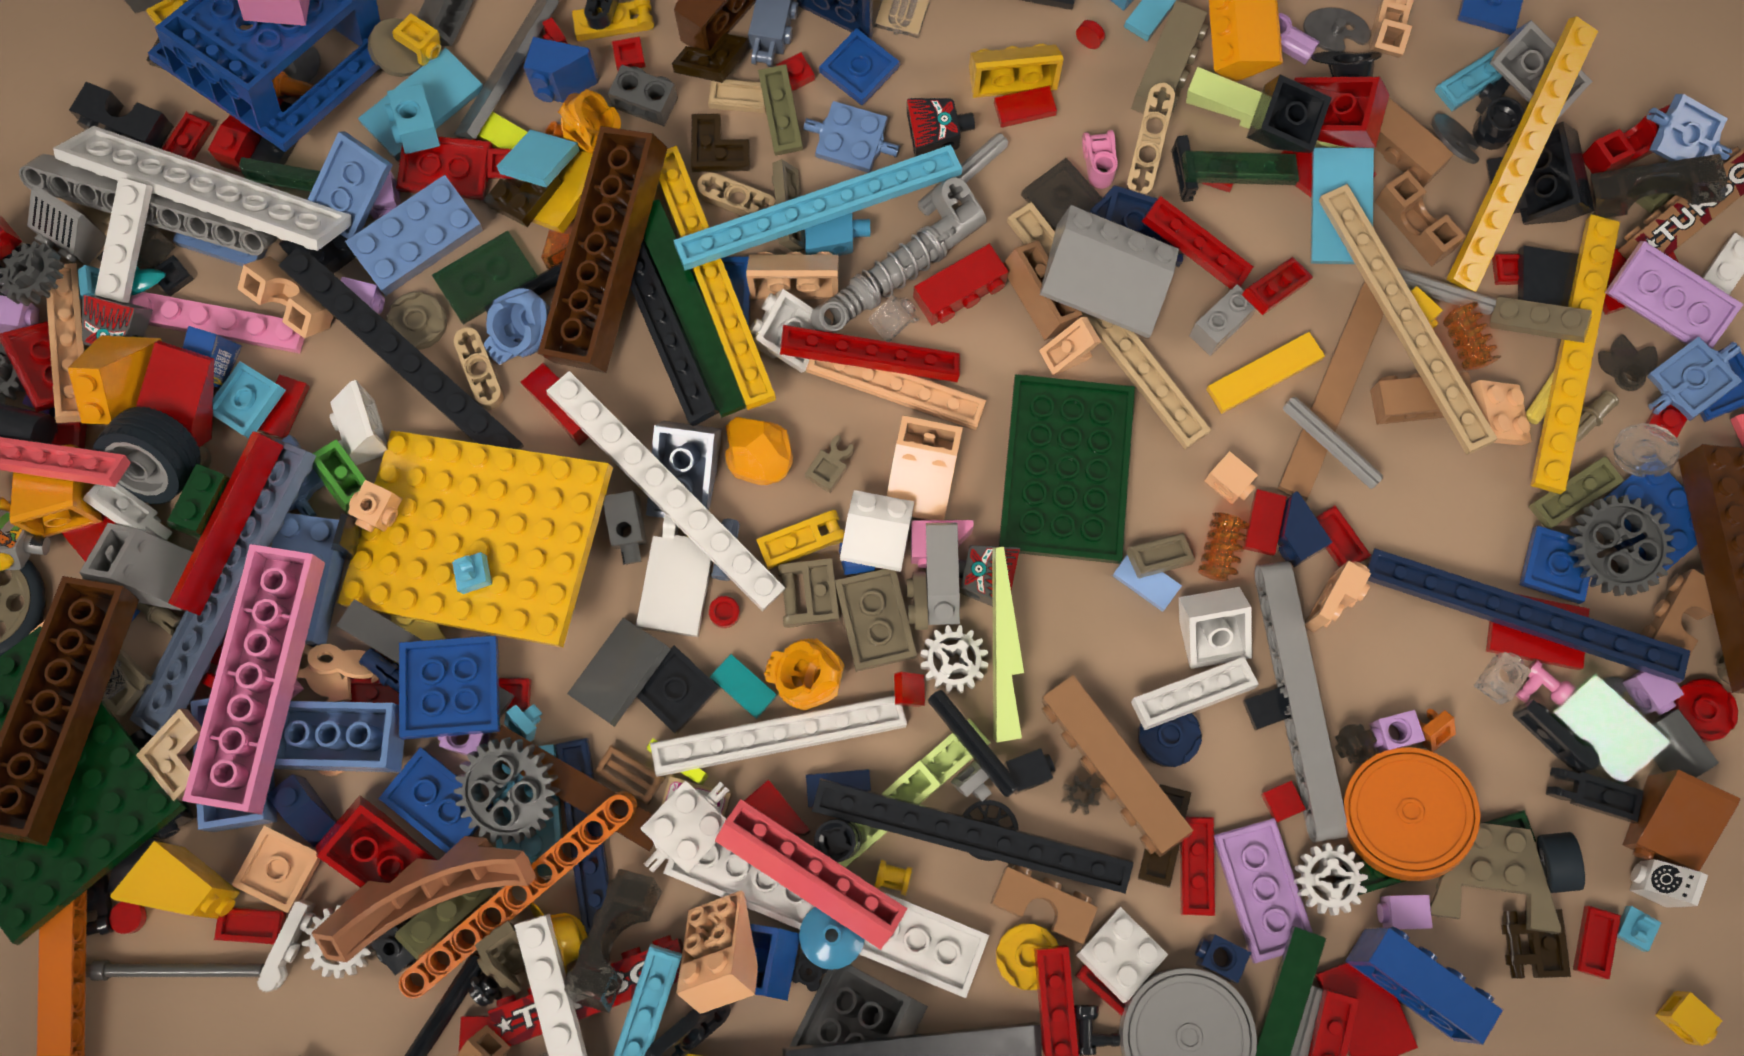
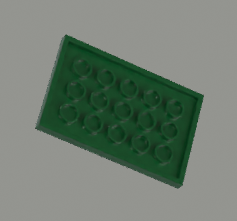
[998,374,1135,564]

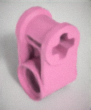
[1082,130,1118,189]

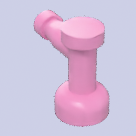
[1515,660,1576,705]

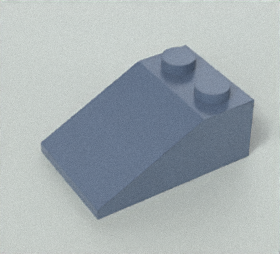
[646,421,722,518]

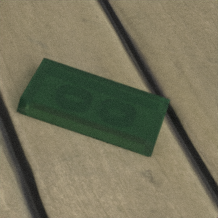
[432,230,537,325]
[1550,673,1671,784]

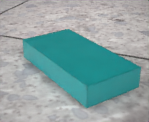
[710,654,778,720]

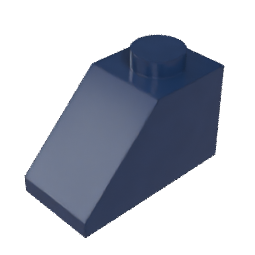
[1278,491,1333,568]
[267,774,337,848]

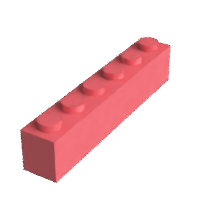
[715,799,908,950]

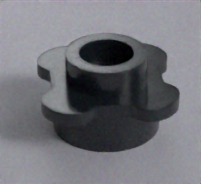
[792,952,828,992]
[468,973,502,1007]

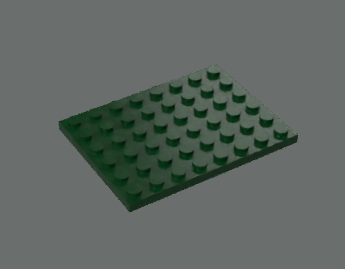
[0,626,187,945]

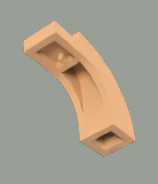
[1369,0,1414,58]

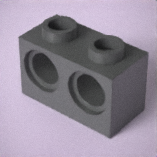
[608,65,678,126]

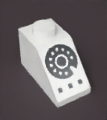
[1630,859,1708,908]

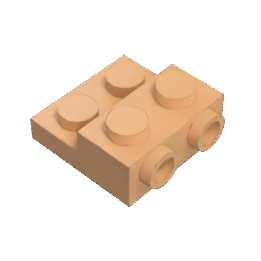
[1305,561,1371,632]

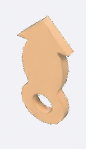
[307,644,387,683]
[297,645,352,702]

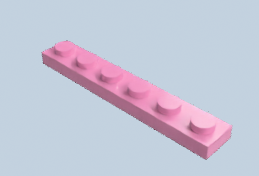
[130,292,305,354]

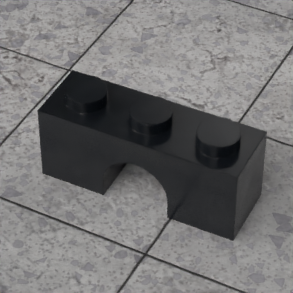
[69,81,174,149]

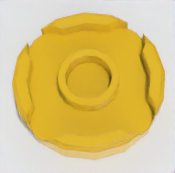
[996,924,1059,990]

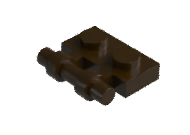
[1501,909,1571,979]

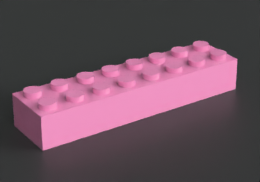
[182,544,325,815]

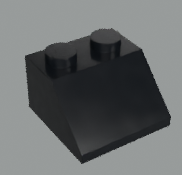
[1246,74,1332,153]

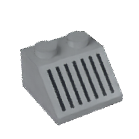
[27,185,106,266]

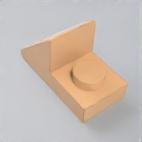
[1039,317,1101,375]

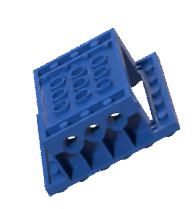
[148,0,381,152]

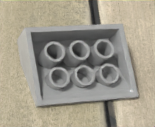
[1039,205,1179,338]

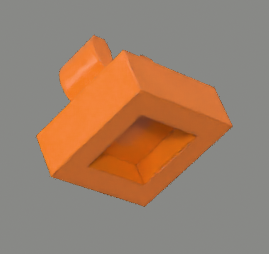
[1418,709,1456,752]

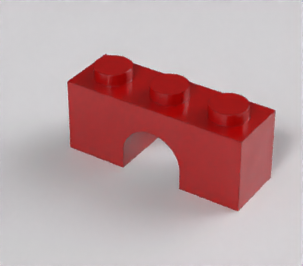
[1583,105,1670,180]

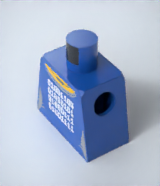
[183,326,242,388]

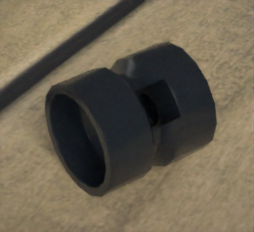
[1472,97,1524,150]
[814,818,862,863]

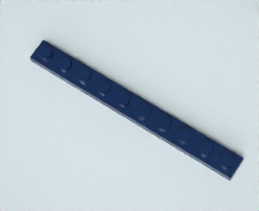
[1367,548,1691,683]

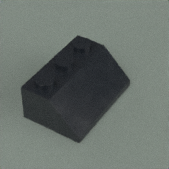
[1507,121,1595,225]

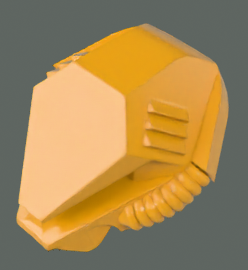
[557,89,621,154]
[725,417,793,485]
[764,638,844,711]

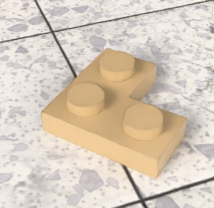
[136,709,202,801]

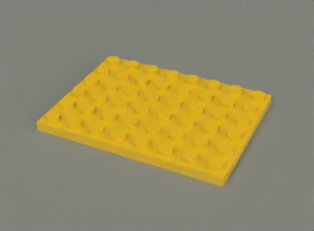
[337,430,613,648]

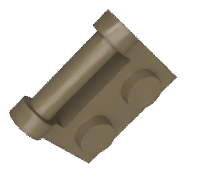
[777,558,839,628]

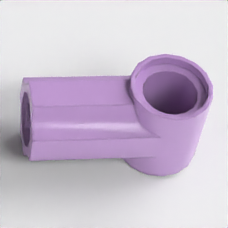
[1279,13,1320,65]

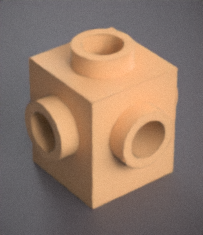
[347,480,402,532]

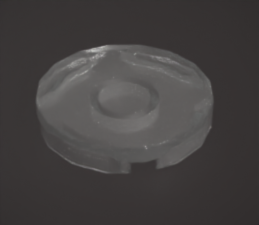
[1613,423,1680,477]

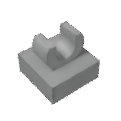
[951,761,992,801]

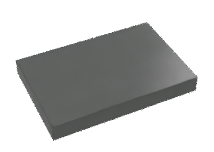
[567,618,671,727]

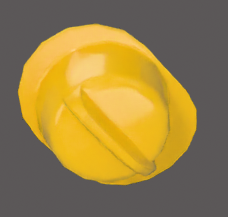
[530,902,591,974]

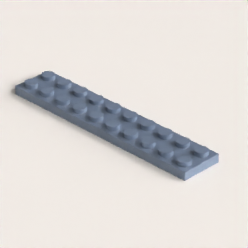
[129,439,316,736]

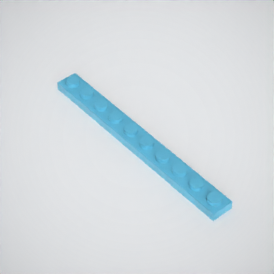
[674,145,962,271]

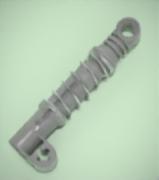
[811,178,986,333]

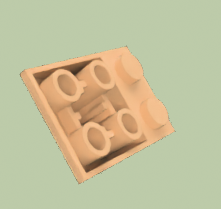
[887,416,963,520]
[676,890,758,1014]

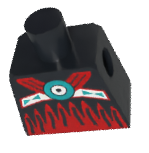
[906,98,975,157]

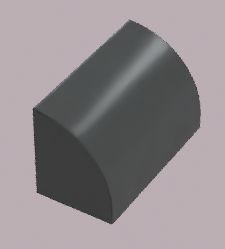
[417,0,474,46]
[1634,709,1719,777]

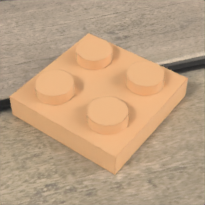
[1471,380,1532,446]
[232,826,321,913]

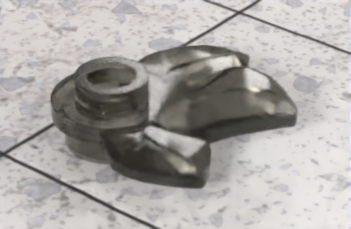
[1598,334,1658,391]

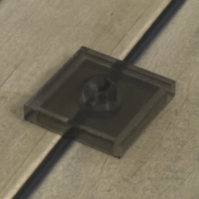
[1021,158,1103,231]

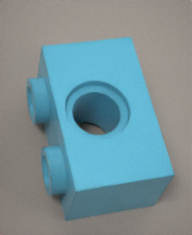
[385,84,440,154]

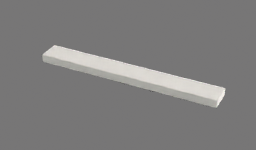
[650,696,907,777]

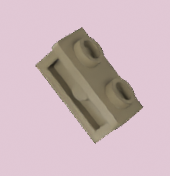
[475,921,525,994]

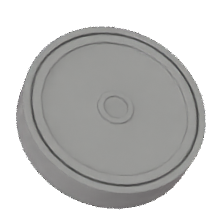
[1119,968,1257,1056]

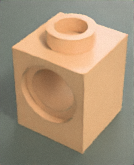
[1205,451,1258,504]

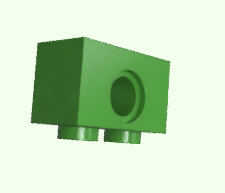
[312,439,366,515]

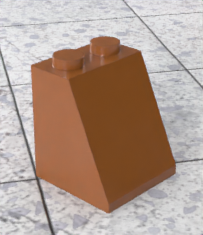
[1623,769,1741,871]

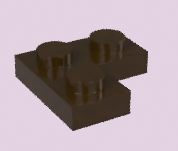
[672,34,750,83]
[691,114,750,172]
[483,176,563,227]

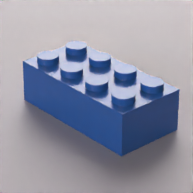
[1345,926,1503,1045]

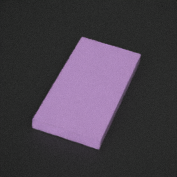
[1605,241,1744,348]
[1214,818,1313,963]

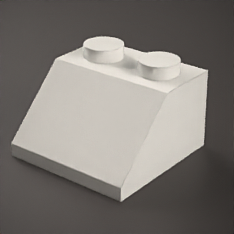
[330,380,388,465]
[840,490,914,572]
[1179,587,1252,669]

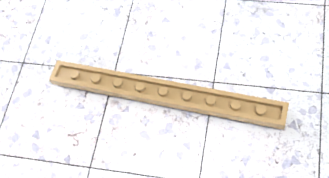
[1319,184,1498,455]
[1007,202,1211,450]

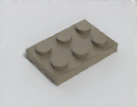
[835,569,917,672]

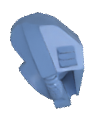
[484,288,550,365]

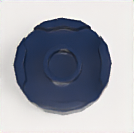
[1138,713,1202,767]

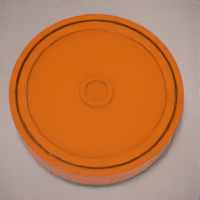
[1343,747,1480,881]

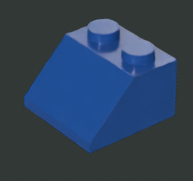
[523,37,599,103]
[750,924,799,1001]

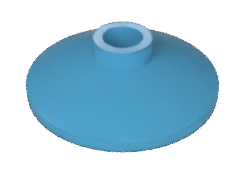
[799,907,865,969]

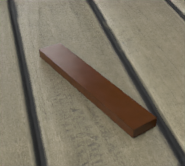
[492,725,654,852]

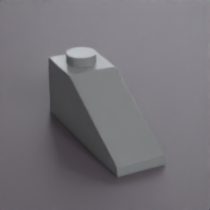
[926,523,960,625]

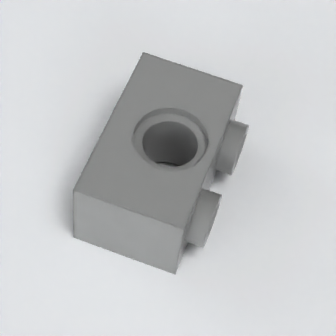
[1189,285,1256,356]

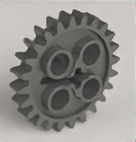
[1567,495,1675,596]
[454,737,560,845]

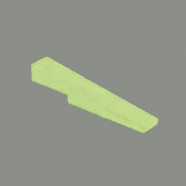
[1186,67,1354,148]
[992,547,1024,742]
[838,718,991,868]

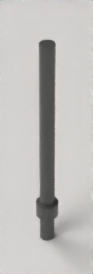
[85,960,264,981]

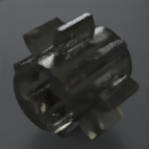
[1335,724,1377,764]
[1061,775,1101,815]

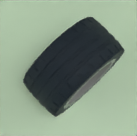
[93,407,201,504]

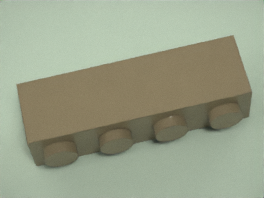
[1131,0,1209,115]

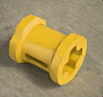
[875,860,912,896]

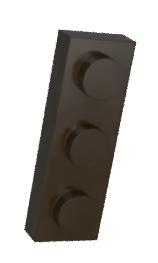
[1138,784,1191,888]

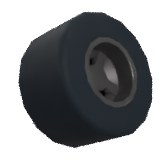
[1537,832,1585,893]

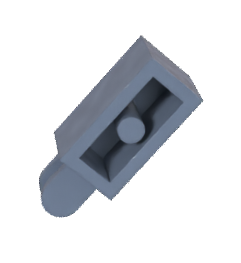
[748,0,798,67]

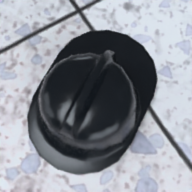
[1311,51,1382,77]

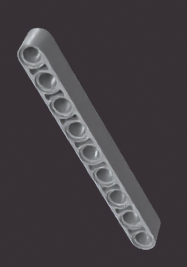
[19,154,278,256]
[1254,561,1348,842]

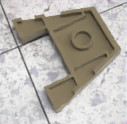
[1430,823,1561,934]

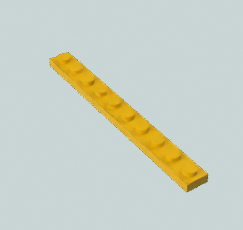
[1446,16,1598,292]
[659,146,776,410]
[1530,214,1620,494]

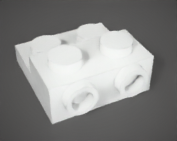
[749,289,832,373]

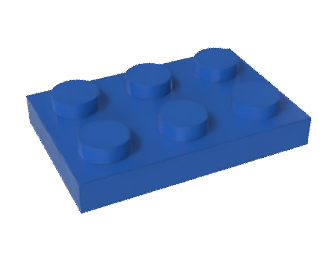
[378,747,494,853]

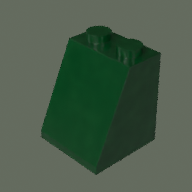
[167,464,230,539]

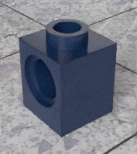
[1195,934,1251,983]

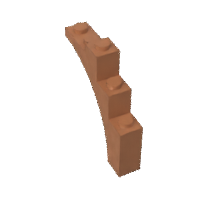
[311,836,536,963]

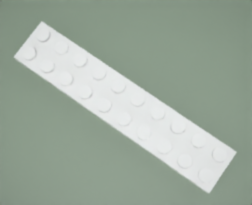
[53,126,351,251]
[663,842,989,998]

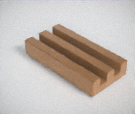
[594,745,665,806]

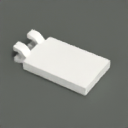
[636,515,712,637]

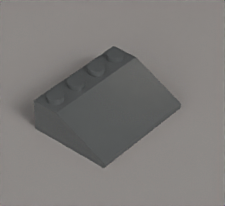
[789,965,928,1047]

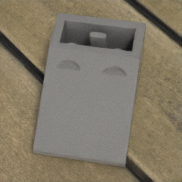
[79,523,193,611]

